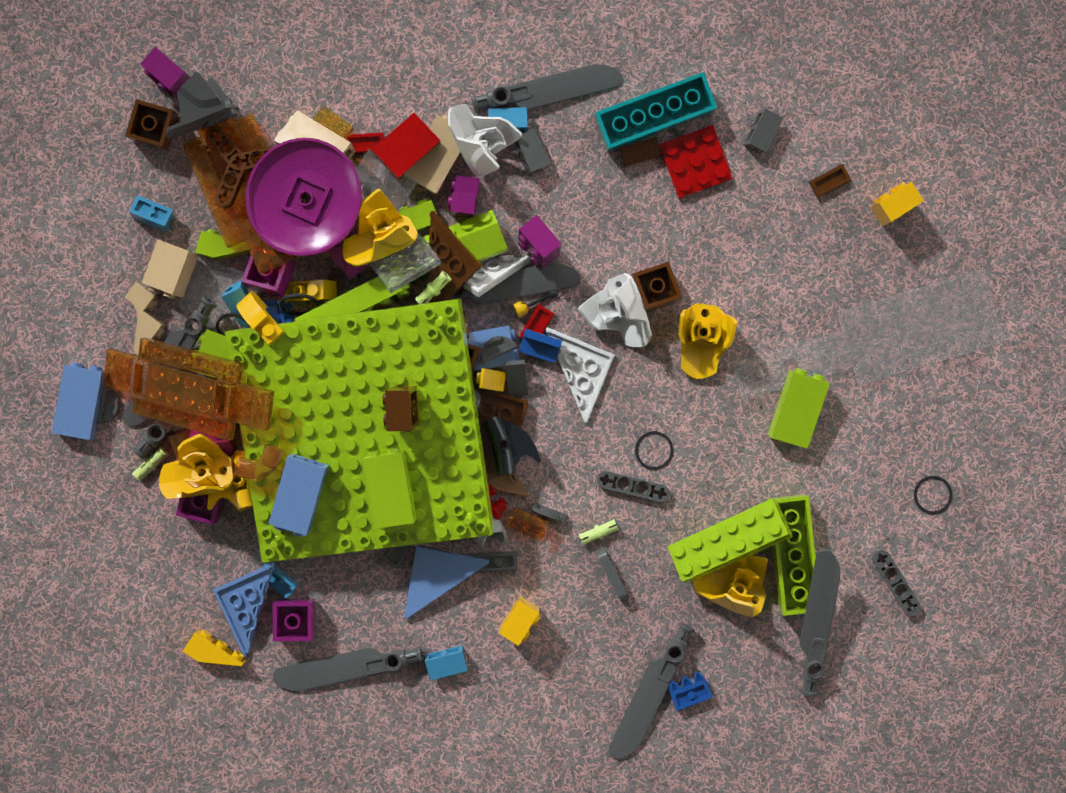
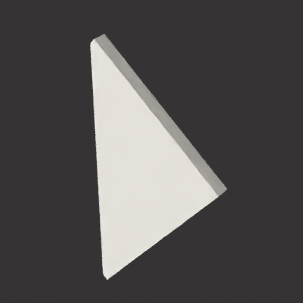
[427,255,531,297]
[546,327,615,423]

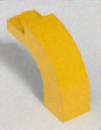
[236,291,284,345]

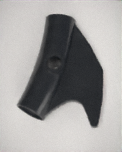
[483,415,541,475]

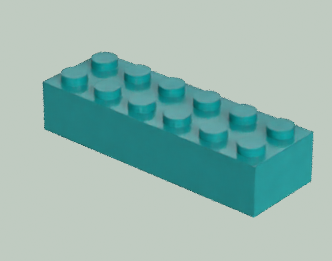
[594,72,717,153]

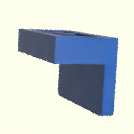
[519,329,562,363]

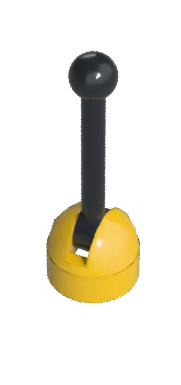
[513,290,558,318]

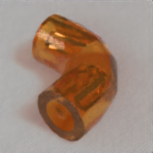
[234,444,284,480]

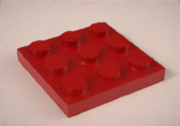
[659,125,733,199]

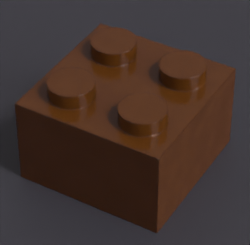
[125,99,179,151]
[632,261,682,313]
[383,386,419,431]

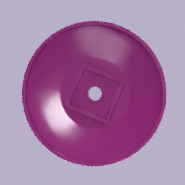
[246,138,362,256]

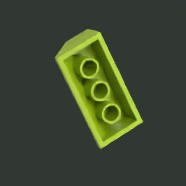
[421,210,509,262]

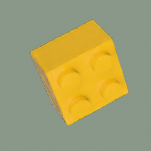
[870,181,924,226]
[499,596,540,646]

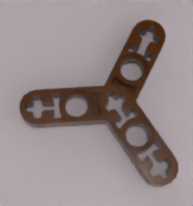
[206,125,273,209]

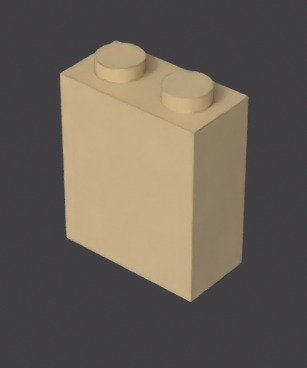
[142,240,199,299]

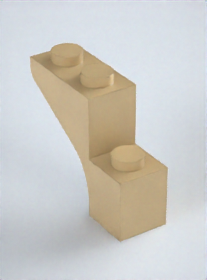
[125,282,166,356]

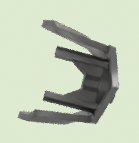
[166,72,239,139]

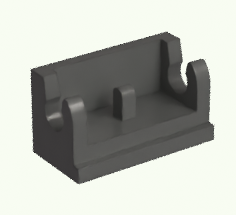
[743,108,783,153]
[514,129,550,176]

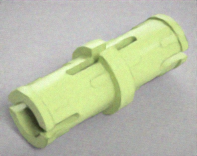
[416,271,451,304]
[132,446,169,482]
[579,519,618,545]

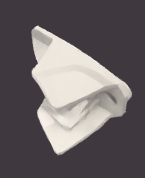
[448,104,522,177]
[578,273,652,347]

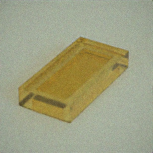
[313,106,354,139]

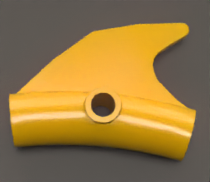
[207,450,253,511]

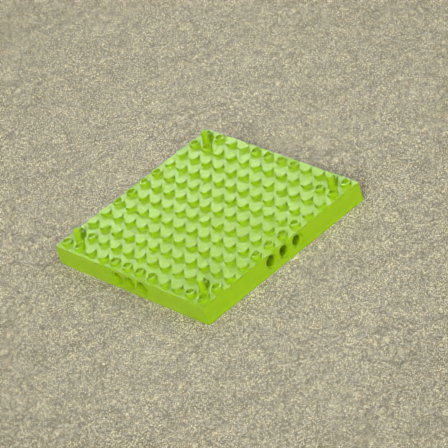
[225,299,494,563]

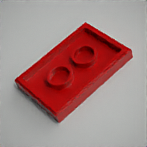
[371,113,441,179]

